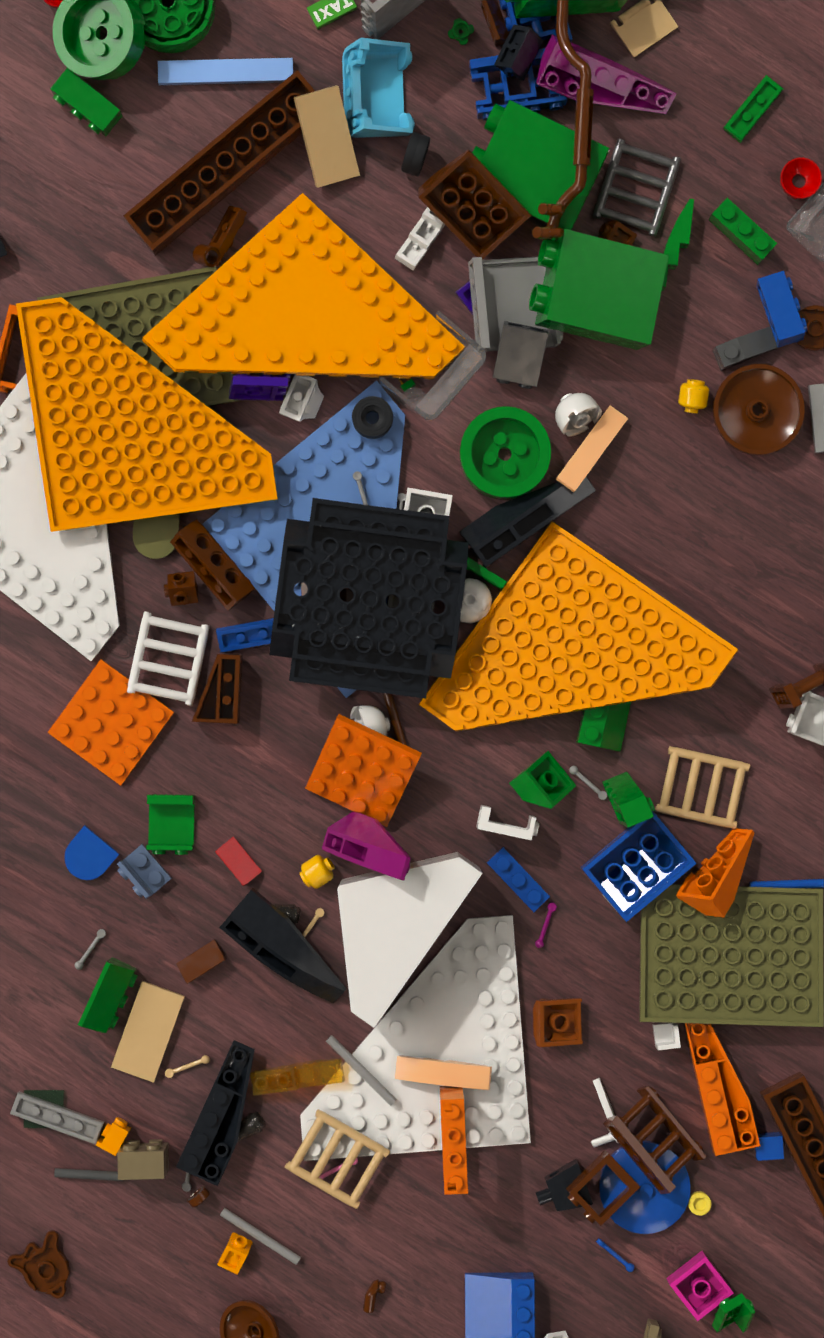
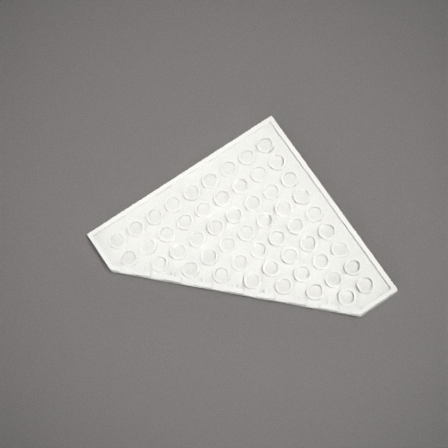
[0,373,120,661]
[300,915,531,1161]

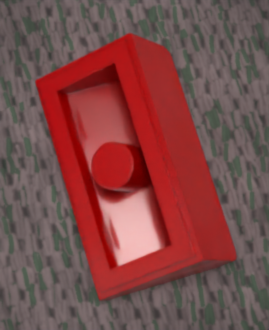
[215,836,262,886]

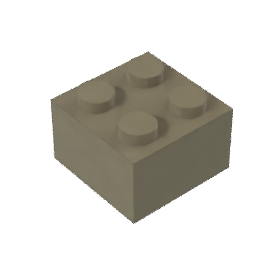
[117,1139,169,1180]

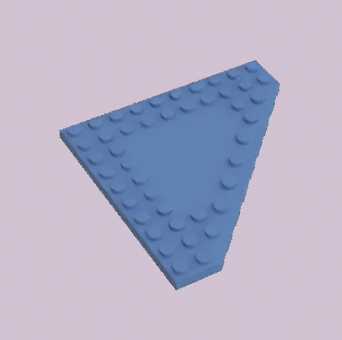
[203,380,405,698]

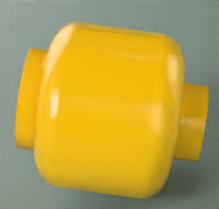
[678,379,710,413]
[299,855,335,889]

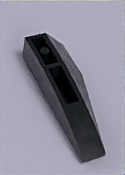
[459,477,596,568]
[219,888,346,1004]
[176,1040,255,1186]

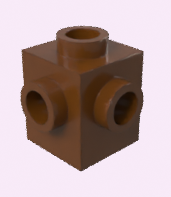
[164,571,198,606]

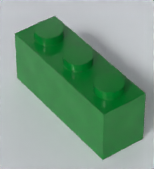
[50,68,123,136]
[708,198,777,265]

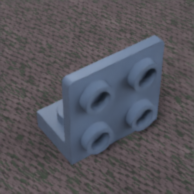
[117,844,172,899]

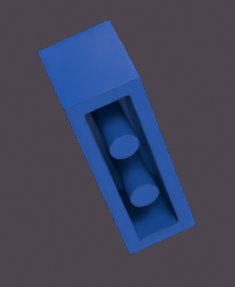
[756,271,807,348]

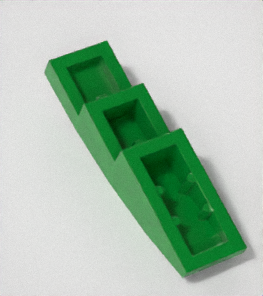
[662,199,694,291]

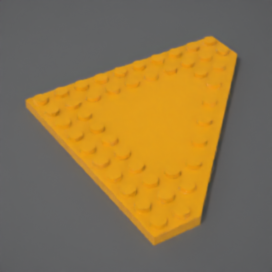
[142,193,465,379]
[16,297,278,532]
[419,522,738,732]

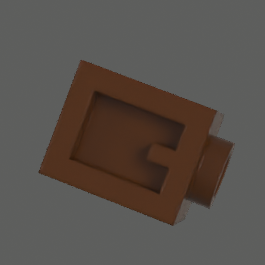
[598,221,637,246]

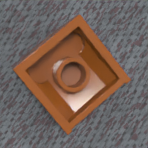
[533,998,583,1047]

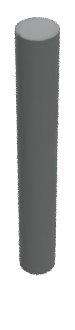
[54,1168,123,1181]

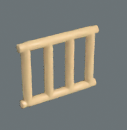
[655,746,750,829]
[285,1109,390,1209]

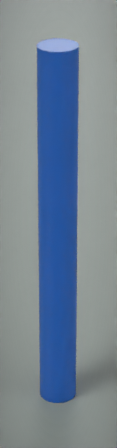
[749,879,824,889]

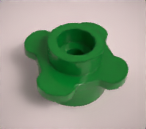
[448,18,474,45]

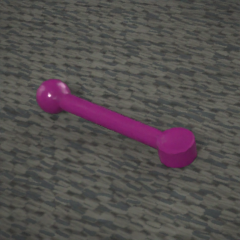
[535,903,557,948]

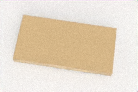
[293,85,360,188]
[111,981,185,1083]

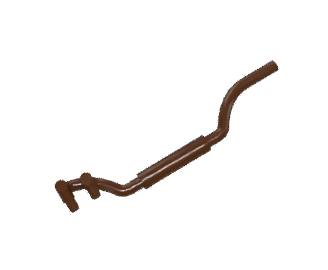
[532,0,594,240]

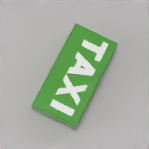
[307,0,357,30]

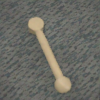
[302,908,324,937]
[165,1055,210,1078]

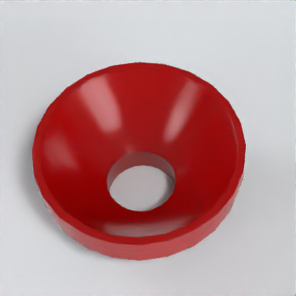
[780,157,822,200]

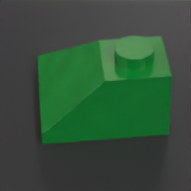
[509,751,576,809]

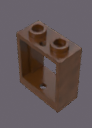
[566,1150,640,1226]

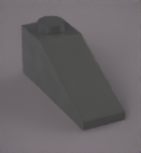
[712,326,777,371]

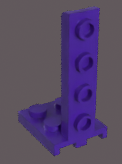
[229,374,291,401]

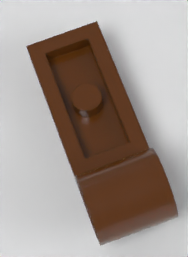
[193,206,247,268]

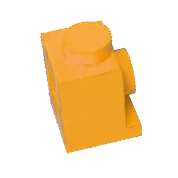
[96,1117,131,1156]

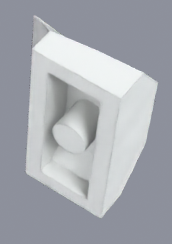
[279,374,324,422]

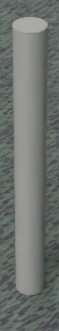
[326,1035,397,1106]
[220,1208,301,1265]

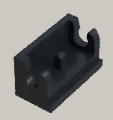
[494,24,543,81]

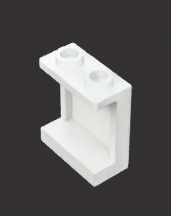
[786,691,824,746]
[476,805,539,840]

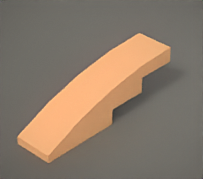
[556,405,628,492]
[395,1055,492,1090]

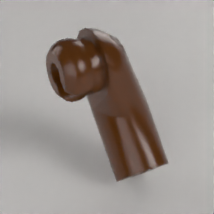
[363,1279,386,1313]

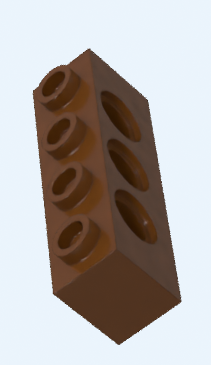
[170,519,255,611]

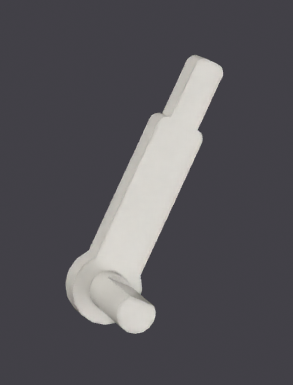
[591,1078,618,1148]

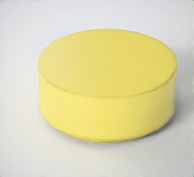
[688,1191,711,1216]

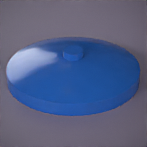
[599,1141,691,1234]

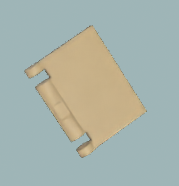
[610,0,678,58]

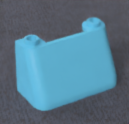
[342,38,415,138]

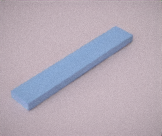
[158,58,293,85]

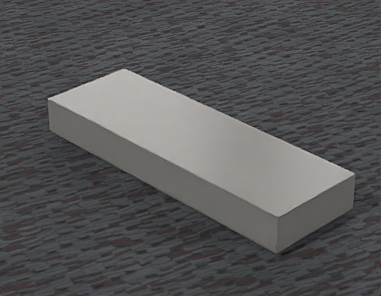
[808,384,824,453]

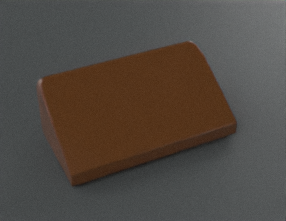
[481,0,509,47]
[176,939,227,984]

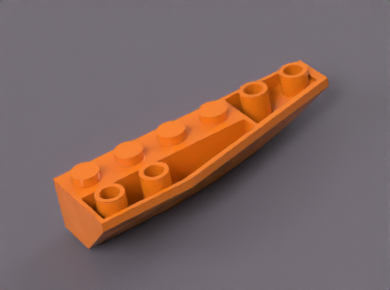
[684,1023,760,1156]

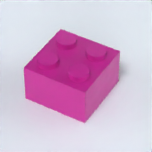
[666,1251,734,1321]

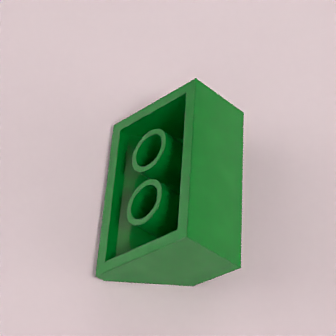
[576,702,631,752]
[78,957,138,1033]

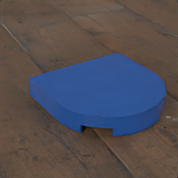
[65,825,120,880]

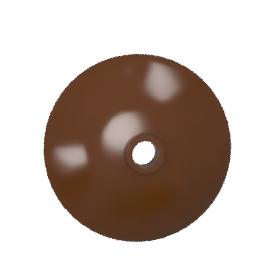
[220,1300,280,1338]

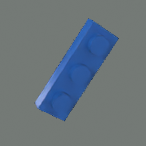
[216,618,274,653]
[487,847,550,912]

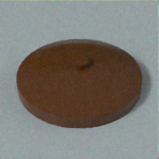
[713,364,805,455]

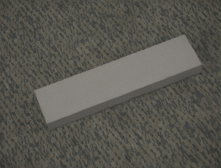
[10,1091,104,1145]

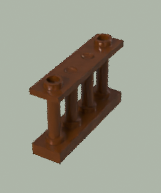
[769,663,824,709]
[603,1086,707,1194]

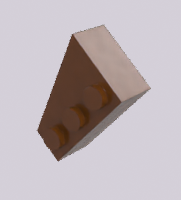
[191,654,242,724]

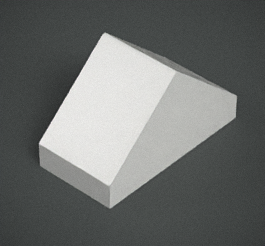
[337,852,483,1028]

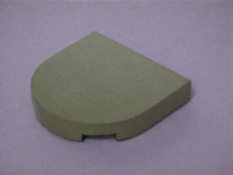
[133,515,180,559]

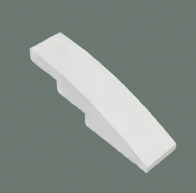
[395,207,445,270]

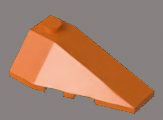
[676,828,755,918]

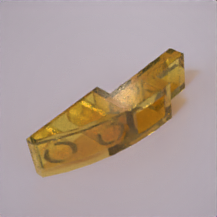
[250,1058,345,1096]

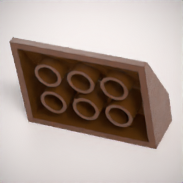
[418,149,531,260]

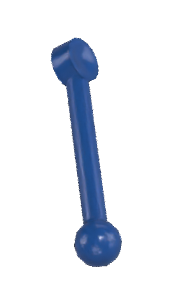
[596,1238,635,1272]

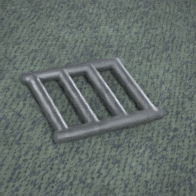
[593,138,681,237]

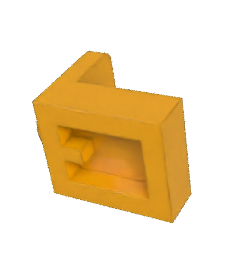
[217,1232,253,1275]

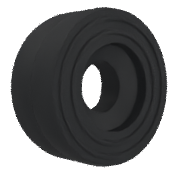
[401,132,430,176]
[352,396,393,439]

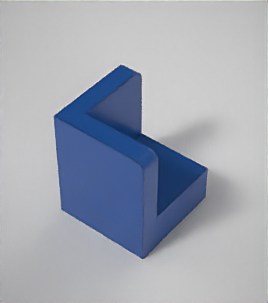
[755,1132,784,1161]

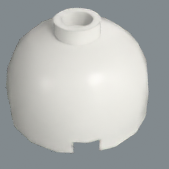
[555,393,602,437]
[460,578,492,624]
[350,705,390,736]

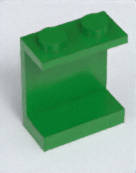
[146,794,195,855]

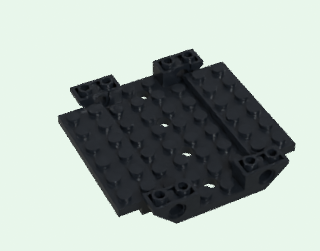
[269,498,469,699]

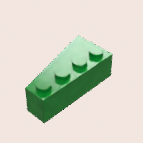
[602,772,655,828]

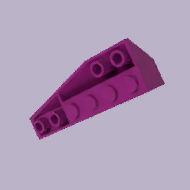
[536,34,676,114]
[322,811,411,881]

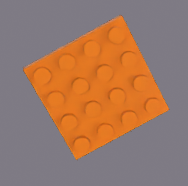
[47,659,175,786]
[305,714,422,827]

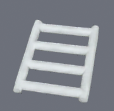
[127,611,210,706]

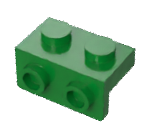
[712,1293,755,1333]

